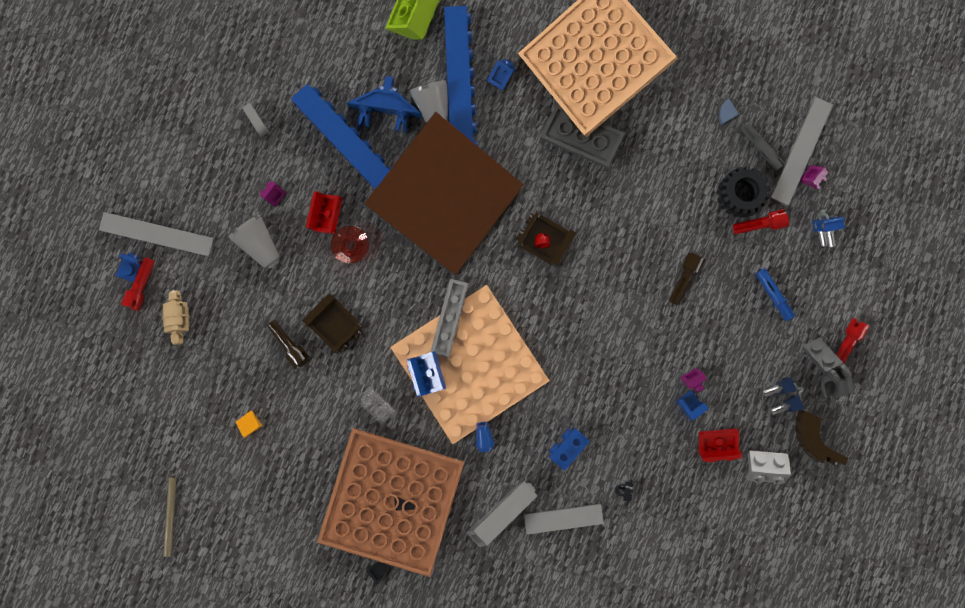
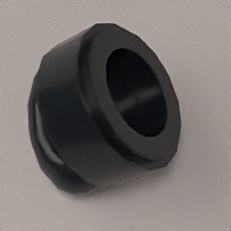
[615,481,633,502]

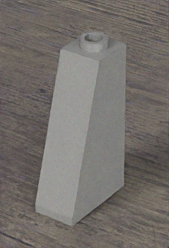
[466,481,537,547]

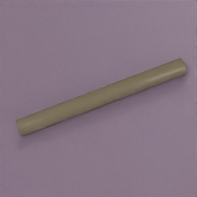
[163,477,177,557]

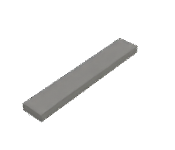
[769,97,833,207]
[99,212,215,257]

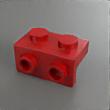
[306,191,343,235]
[698,428,742,462]

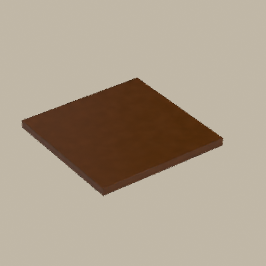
[364,112,524,275]

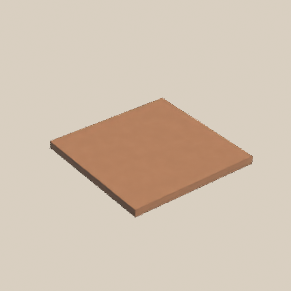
[317,428,465,577]

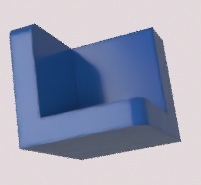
[676,391,709,420]

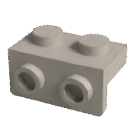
[747,451,791,485]

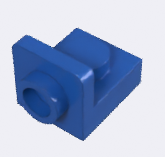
[487,59,517,90]
[116,252,142,283]

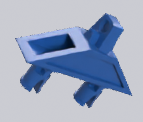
[347,76,422,134]

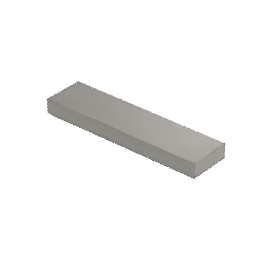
[431,278,469,358]
[524,504,604,534]

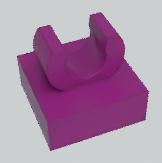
[800,165,828,189]
[260,181,286,207]
[680,368,707,393]

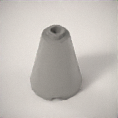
[410,80,449,123]
[228,214,280,269]

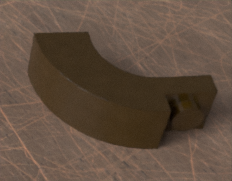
[795,410,848,466]

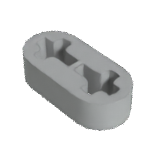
[242,102,269,137]

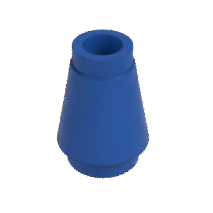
[476,422,495,452]

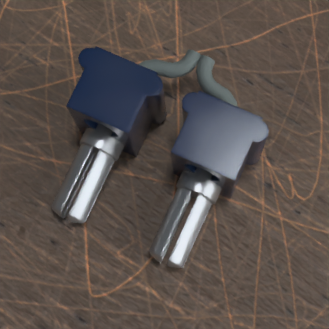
[763,377,804,415]

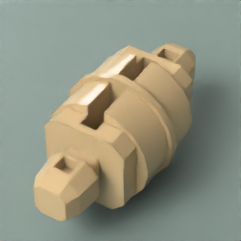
[162,290,190,345]

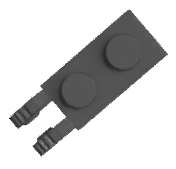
[803,337,852,384]

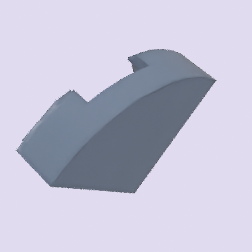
[719,99,739,125]

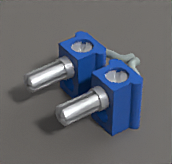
[812,210,845,247]

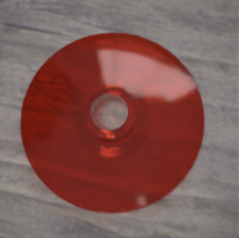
[331,226,369,264]

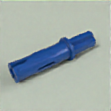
[755,268,795,321]

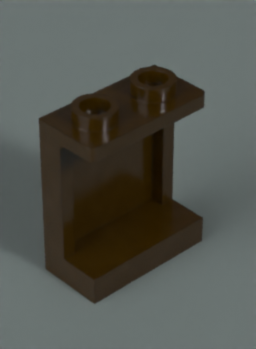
[516,210,576,268]
[302,293,364,354]

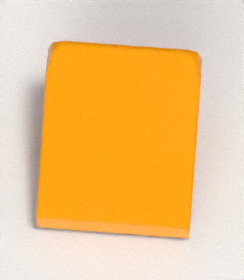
[236,410,263,438]

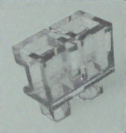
[357,385,398,425]

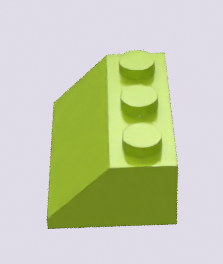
[385,0,440,40]

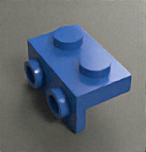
[407,351,447,397]
[548,427,590,470]

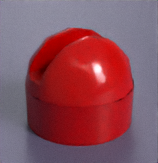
[535,233,550,248]

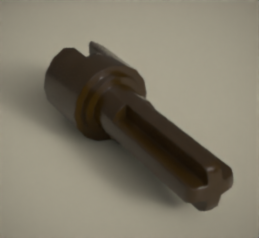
[669,252,706,305]
[267,320,310,369]

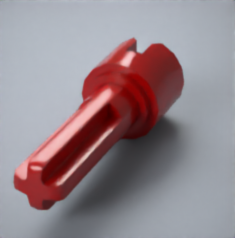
[732,209,789,234]
[120,258,154,311]
[836,318,870,364]

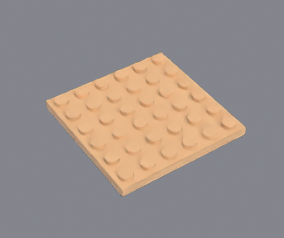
[518,0,677,137]
[391,285,549,444]

